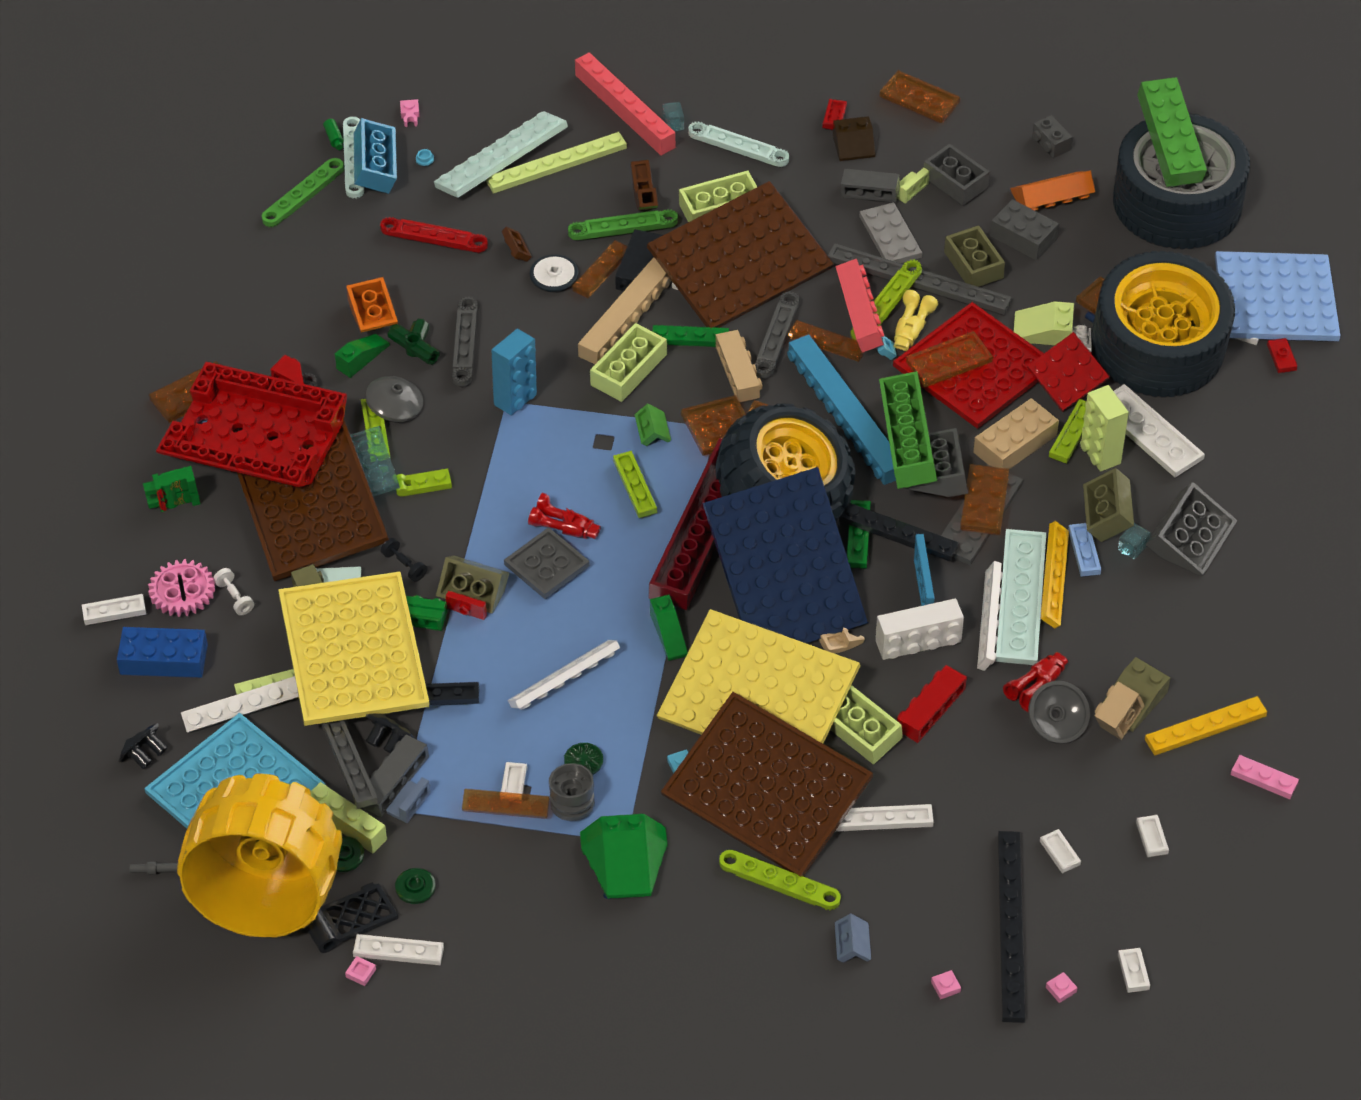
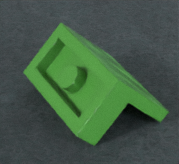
[634,403,671,446]

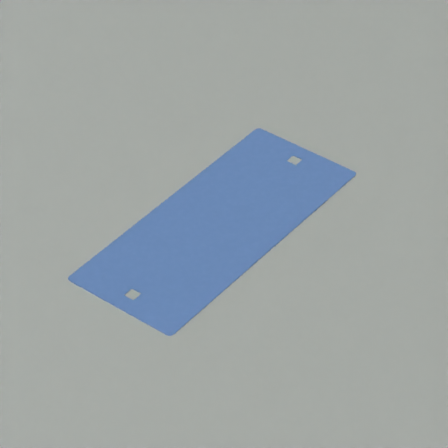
[410,404,714,836]

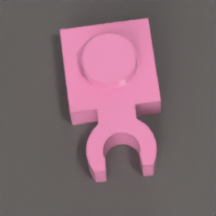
[400,99,419,127]

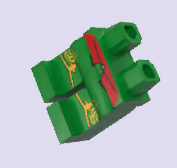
[143,466,201,512]

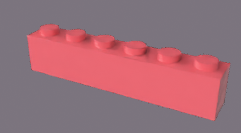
[836,258,885,353]

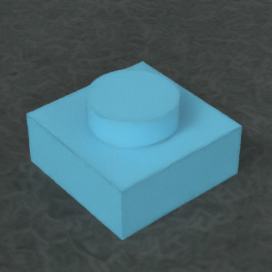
[877,336,897,360]
[667,749,688,774]

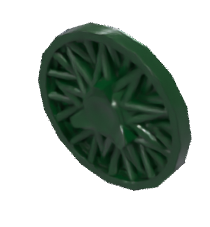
[564,743,603,775]
[337,836,364,872]
[395,868,436,904]

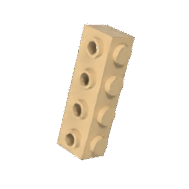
[716,330,762,403]

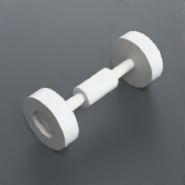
[214,568,254,615]

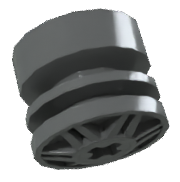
[549,763,595,821]

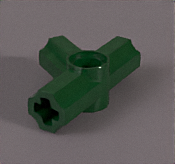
[388,318,440,365]

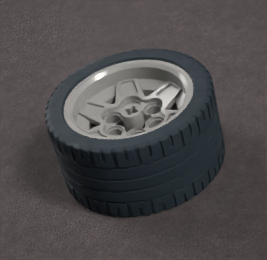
[1113,113,1250,249]

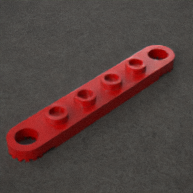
[380,217,488,253]

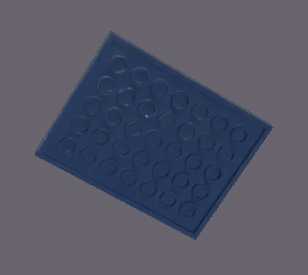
[702,467,868,643]

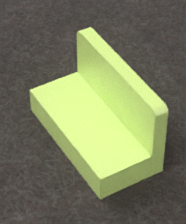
[897,168,930,204]

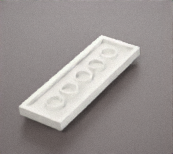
[1114,384,1205,477]

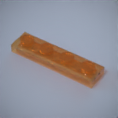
[572,240,627,298]
[789,320,864,362]
[462,789,550,819]

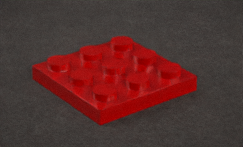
[1027,332,1110,412]

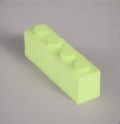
[311,782,387,854]

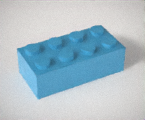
[353,118,397,194]
[491,329,537,416]

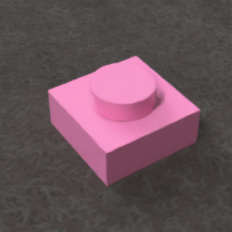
[345,956,376,986]
[931,970,961,1000]
[1046,972,1077,1003]

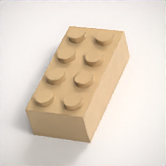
[973,398,1059,472]

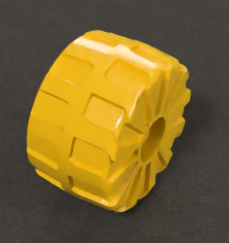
[177,773,342,938]

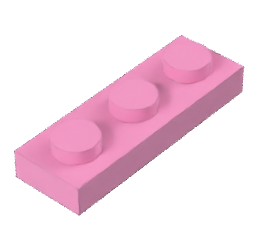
[1231,755,1299,799]

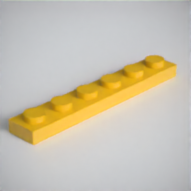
[1040,521,1069,629]
[1145,696,1267,756]

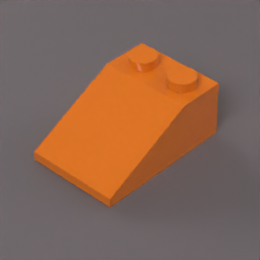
[346,277,398,333]

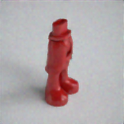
[528,493,601,539]
[1003,652,1068,712]

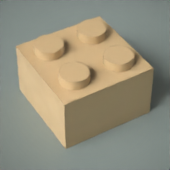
[1095,681,1145,740]

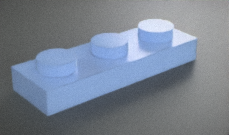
[1068,523,1101,577]

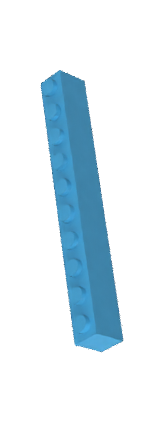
[787,334,896,485]

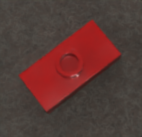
[822,99,847,130]
[1267,338,1297,373]
[446,591,487,620]

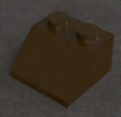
[833,116,876,161]

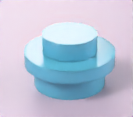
[416,149,434,166]

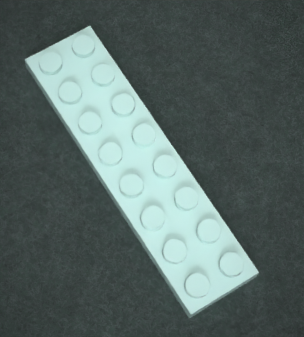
[434,111,568,198]
[995,529,1046,665]

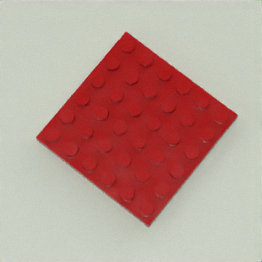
[893,302,1044,429]

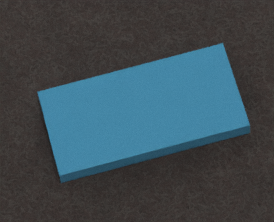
[914,534,934,606]

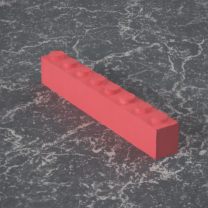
[575,53,676,156]

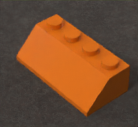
[1010,170,1095,211]

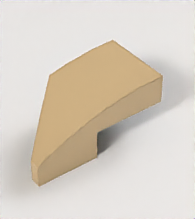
[819,628,865,654]

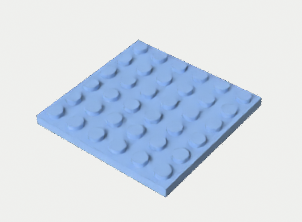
[1215,251,1340,341]

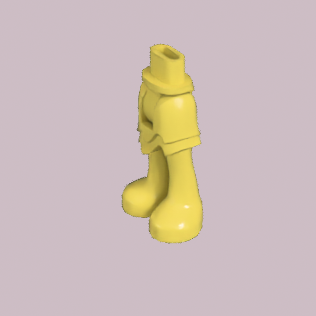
[894,290,938,351]

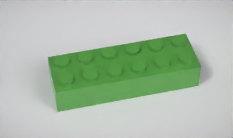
[1137,77,1207,187]

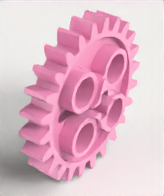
[148,559,215,617]

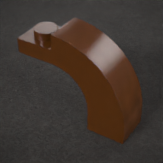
[630,160,658,211]

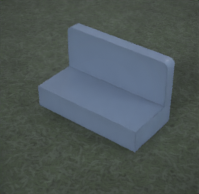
[386,777,430,823]
[835,913,871,963]

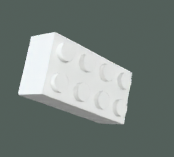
[876,598,964,660]

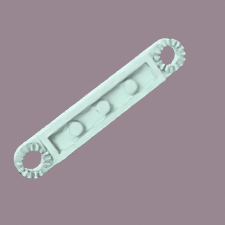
[343,117,364,199]
[688,121,789,167]

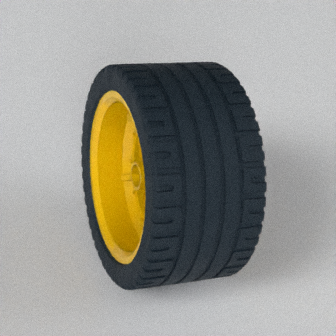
[1091,251,1235,397]

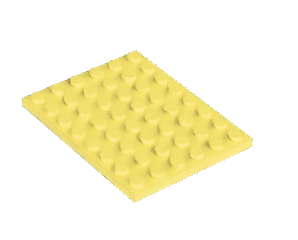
[279,572,429,726]
[657,609,860,744]

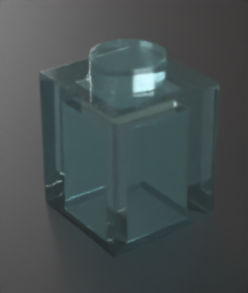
[662,102,684,131]
[1118,523,1150,560]

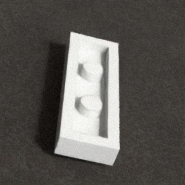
[82,594,146,625]

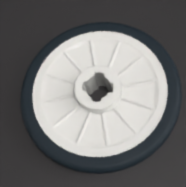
[530,254,579,292]

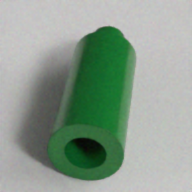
[323,119,344,150]

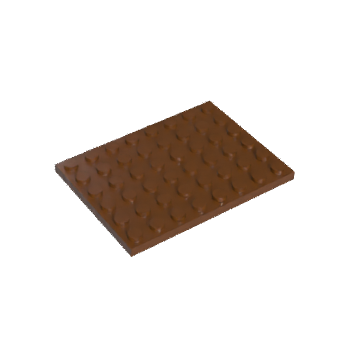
[647,181,834,328]
[237,421,389,581]
[661,692,873,877]

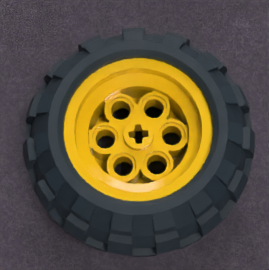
[716,403,855,521]

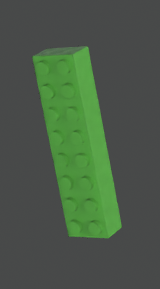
[879,371,937,489]

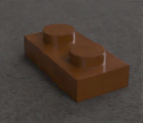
[501,227,532,262]

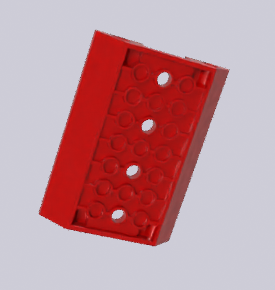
[156,362,347,487]

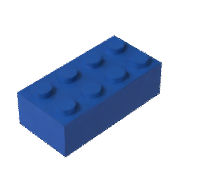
[117,627,208,678]

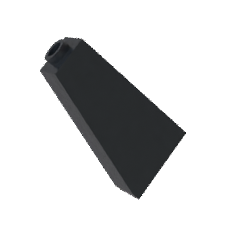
[615,229,663,291]

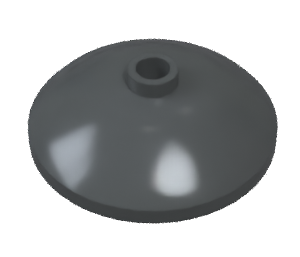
[365,376,423,422]
[1028,681,1090,744]

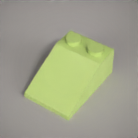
[1014,302,1074,345]

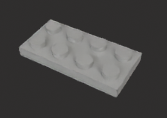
[859,202,922,263]

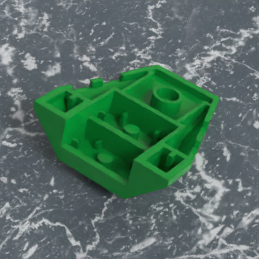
[580,814,667,899]

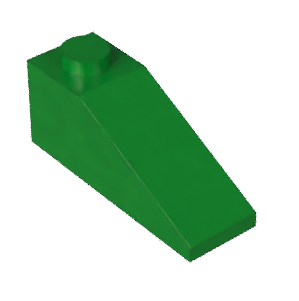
[335,334,390,378]
[650,594,688,661]

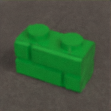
[406,595,447,631]

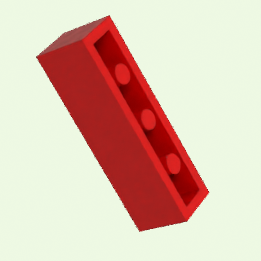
[897,665,967,743]

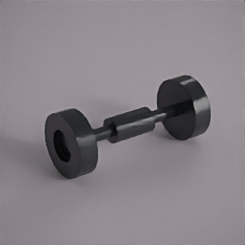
[381,538,427,582]

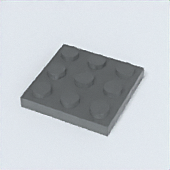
[504,527,590,599]

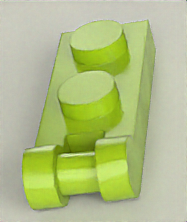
[394,468,452,497]

